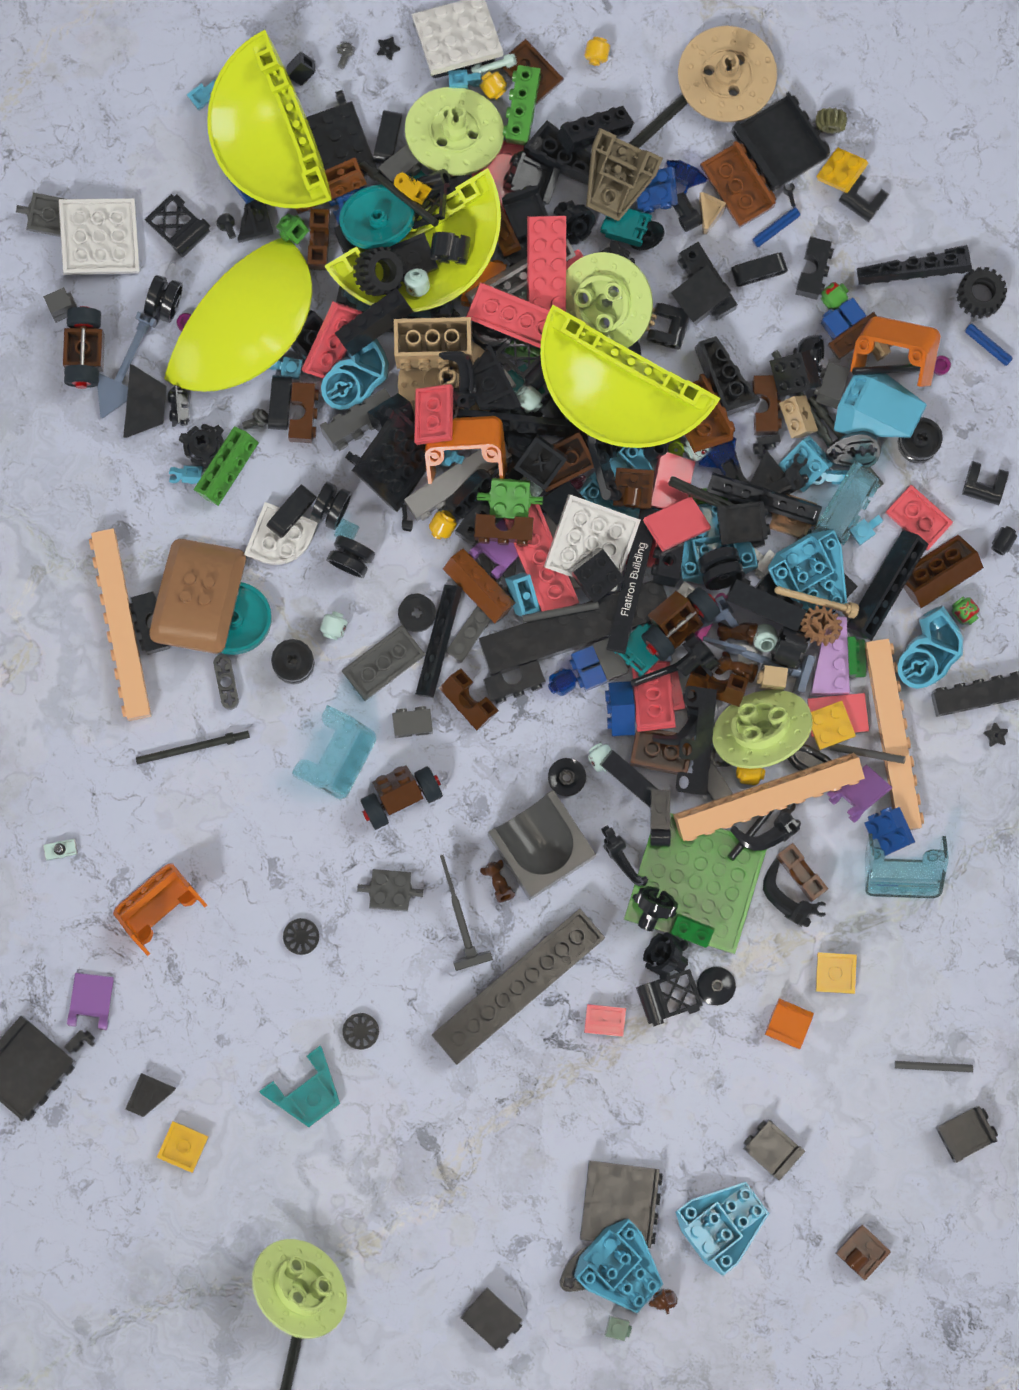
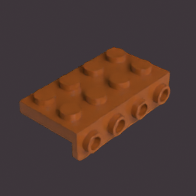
[700,141,776,228]
[685,374,735,453]

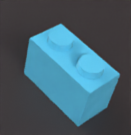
[505,572,540,616]

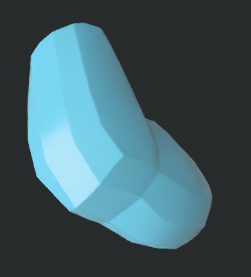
[321,339,389,410]
[897,605,964,689]

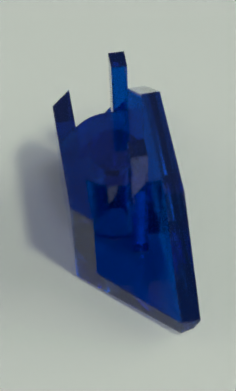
[666,160,708,194]
[698,437,740,475]

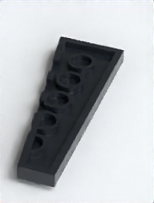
[857,245,972,285]

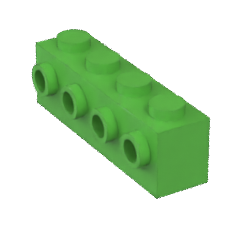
[503,65,541,146]
[193,426,259,506]

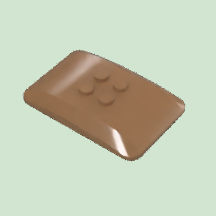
[149,539,246,654]

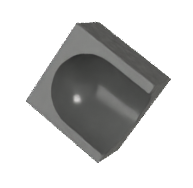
[488,790,596,900]

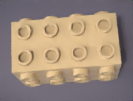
[394,317,473,371]

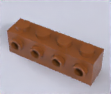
[296,157,367,214]
[443,548,515,623]

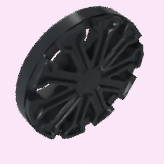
[283,918,319,955]
[343,1013,379,1050]

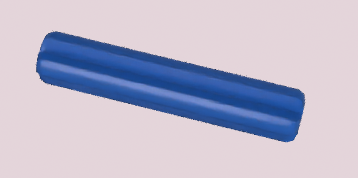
[752,207,800,247]
[965,324,1013,366]

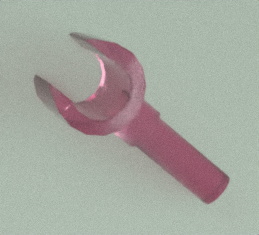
[570,475,586,490]

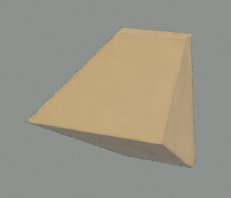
[699,192,726,234]

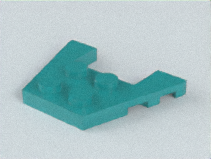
[259,1046,340,1127]

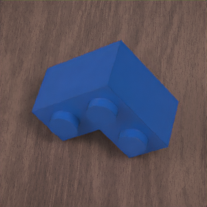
[605,681,635,736]

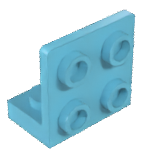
[778,436,835,492]

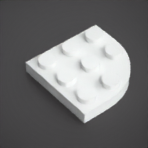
[244,502,319,565]

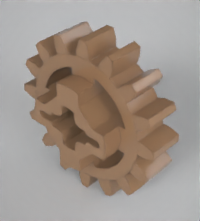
[800,606,843,646]

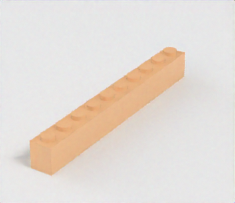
[89,528,152,721]
[865,639,924,830]
[673,753,865,841]

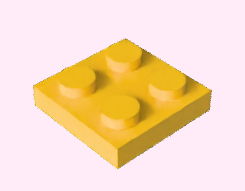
[816,147,868,193]
[811,701,856,750]
[815,952,857,994]
[157,1121,209,1173]

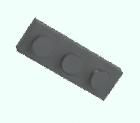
[446,606,491,663]

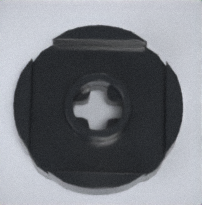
[398,593,436,632]

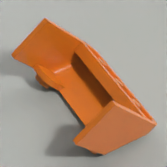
[850,316,940,387]
[425,416,507,484]
[113,864,207,956]

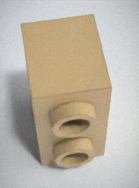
[779,395,818,438]
[757,665,788,690]

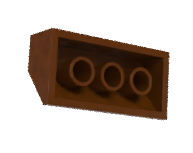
[903,535,984,608]

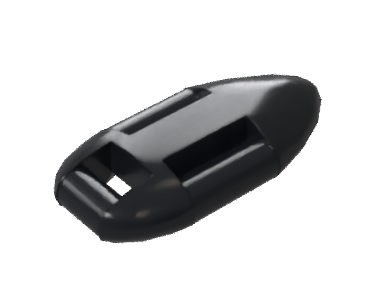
[787,744,831,771]

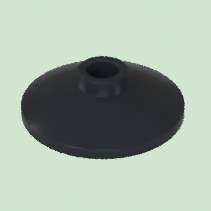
[630,221,665,250]
[548,758,586,796]
[697,967,736,1006]

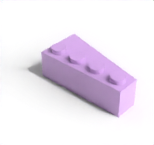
[809,617,850,697]

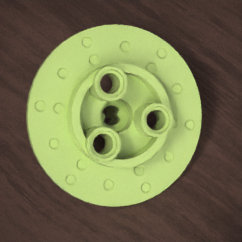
[405,87,504,176]
[566,252,653,348]
[712,690,813,769]
[252,1239,347,1339]

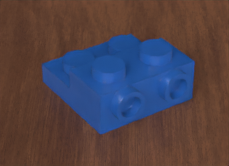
[637,167,678,213]
[864,806,915,856]

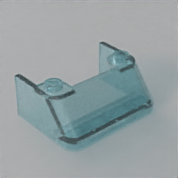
[865,833,949,898]

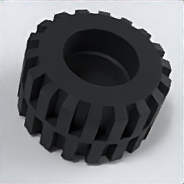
[353,247,406,296]
[957,267,1007,318]

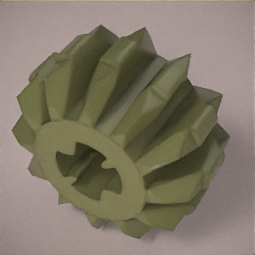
[815,107,847,134]

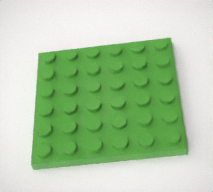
[624,813,767,954]

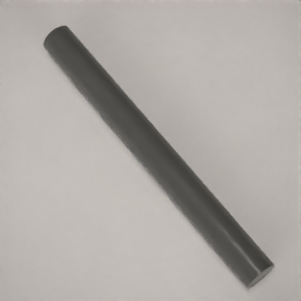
[522,601,599,623]
[829,744,906,764]
[895,1061,973,1073]

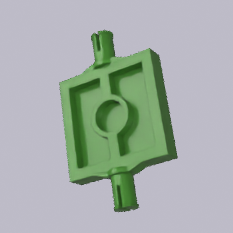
[477,478,543,519]

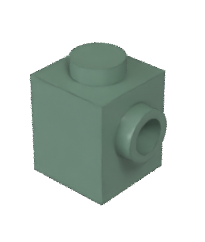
[605,1315,632,1341]

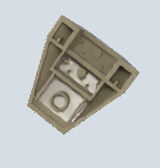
[586,128,663,221]

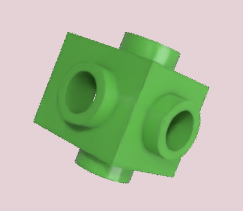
[276,213,310,244]

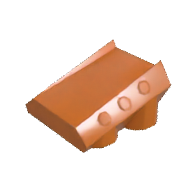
[765,998,814,1049]

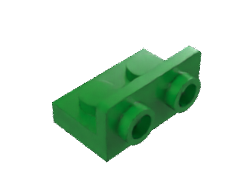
[847,636,866,678]
[671,914,714,948]

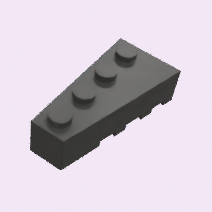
[320,388,391,451]

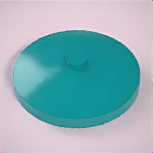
[339,185,415,249]
[221,582,272,655]

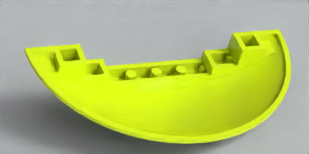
[207,30,332,209]
[325,168,501,312]
[164,238,312,392]
[540,305,721,448]

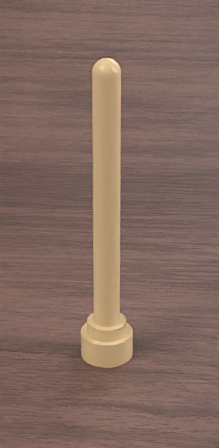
[775,586,859,619]

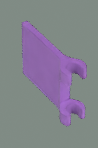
[469,518,519,580]
[827,764,892,823]
[67,973,114,1030]

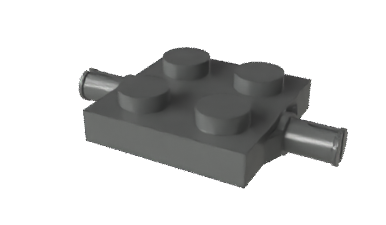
[16,192,65,237]
[357,869,423,912]

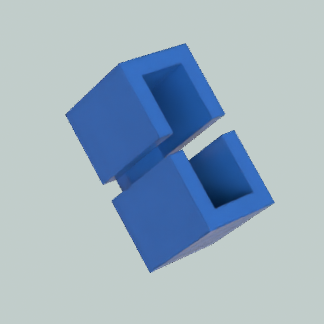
[821,298,866,340]
[569,645,607,692]

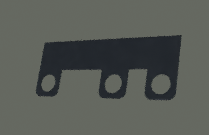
[676,686,717,795]

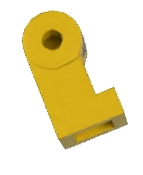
[394,173,432,205]

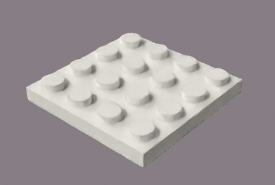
[412,0,504,76]
[58,198,139,275]
[543,494,641,592]

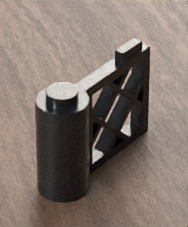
[412,169,451,229]
[145,194,211,258]
[495,336,545,390]
[636,969,703,1027]

